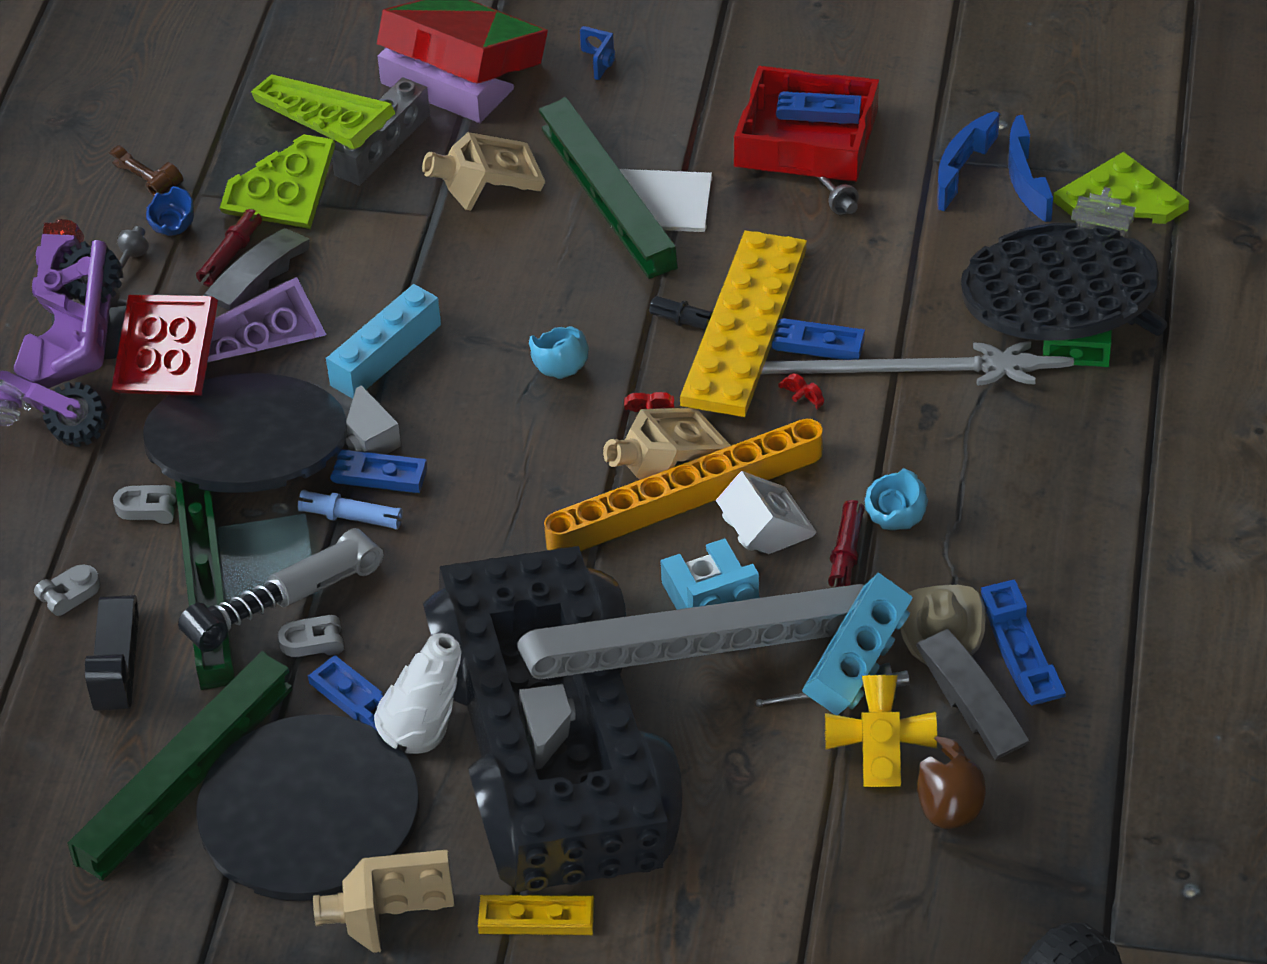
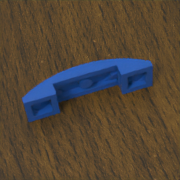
[937,111,1000,211]
[1008,115,1053,222]
[981,579,1066,706]

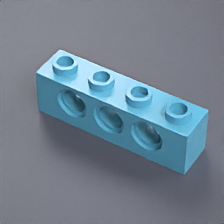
[802,572,913,715]

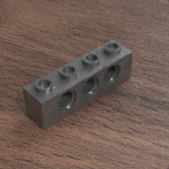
[332,77,430,186]

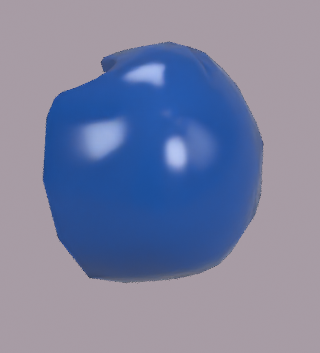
[146,186,194,236]

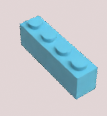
[326,284,441,399]

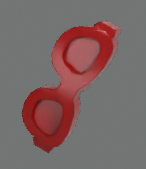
[778,373,824,410]
[624,392,674,412]

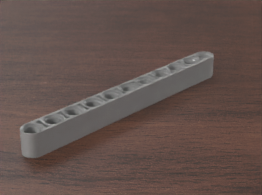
[518,584,879,679]

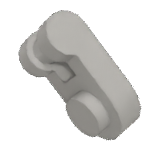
[113,485,177,524]
[34,564,100,616]
[278,615,344,657]

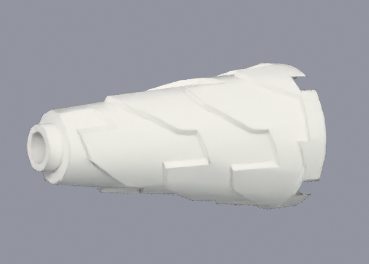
[374,633,461,754]

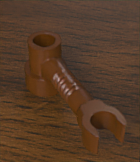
[109,145,183,196]

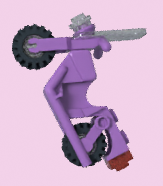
[0,219,124,447]

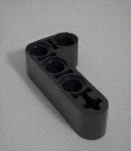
[85,595,139,711]

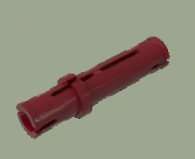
[196,209,262,287]
[828,500,865,587]

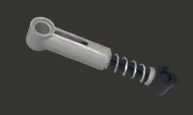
[178,528,384,652]

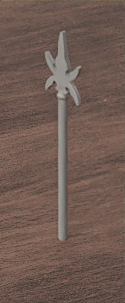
[761,341,1074,385]

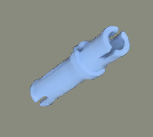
[298,490,403,530]

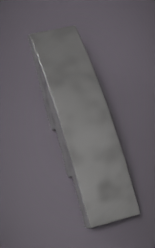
[204,228,310,310]
[916,629,1029,760]

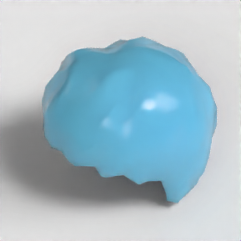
[529,326,589,379]
[864,468,928,531]

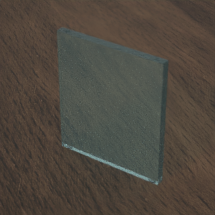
[217,514,317,604]

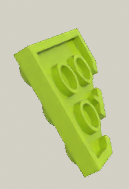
[220,134,336,229]
[1053,152,1189,224]

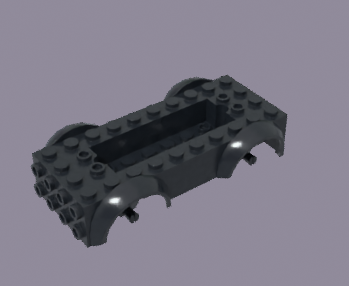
[423,546,682,892]

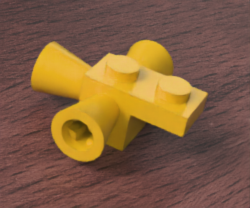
[825,675,937,787]

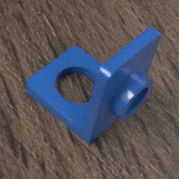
[580,26,615,80]

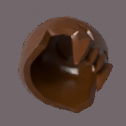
[917,736,986,829]

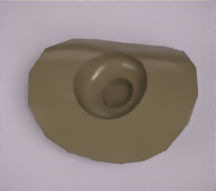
[900,585,986,665]

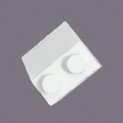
[716,471,817,554]

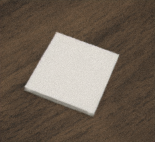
[611,169,713,232]

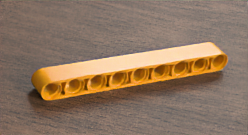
[544,419,823,551]

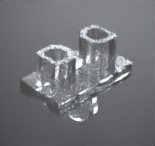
[1071,187,1136,237]

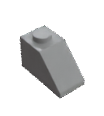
[346,385,401,454]
[518,684,575,770]

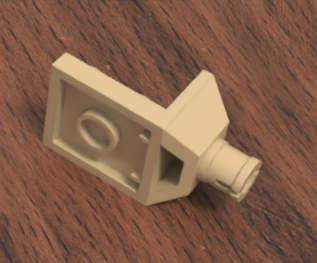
[422,132,545,211]
[603,408,731,480]
[313,850,454,953]

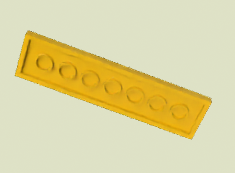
[680,230,807,417]

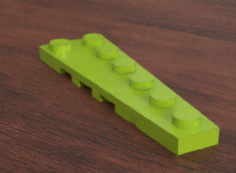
[251,74,396,149]

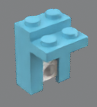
[661,538,760,610]

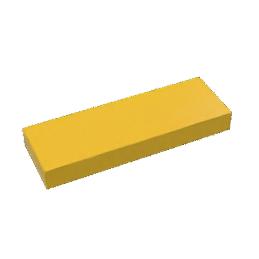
[478,895,595,935]

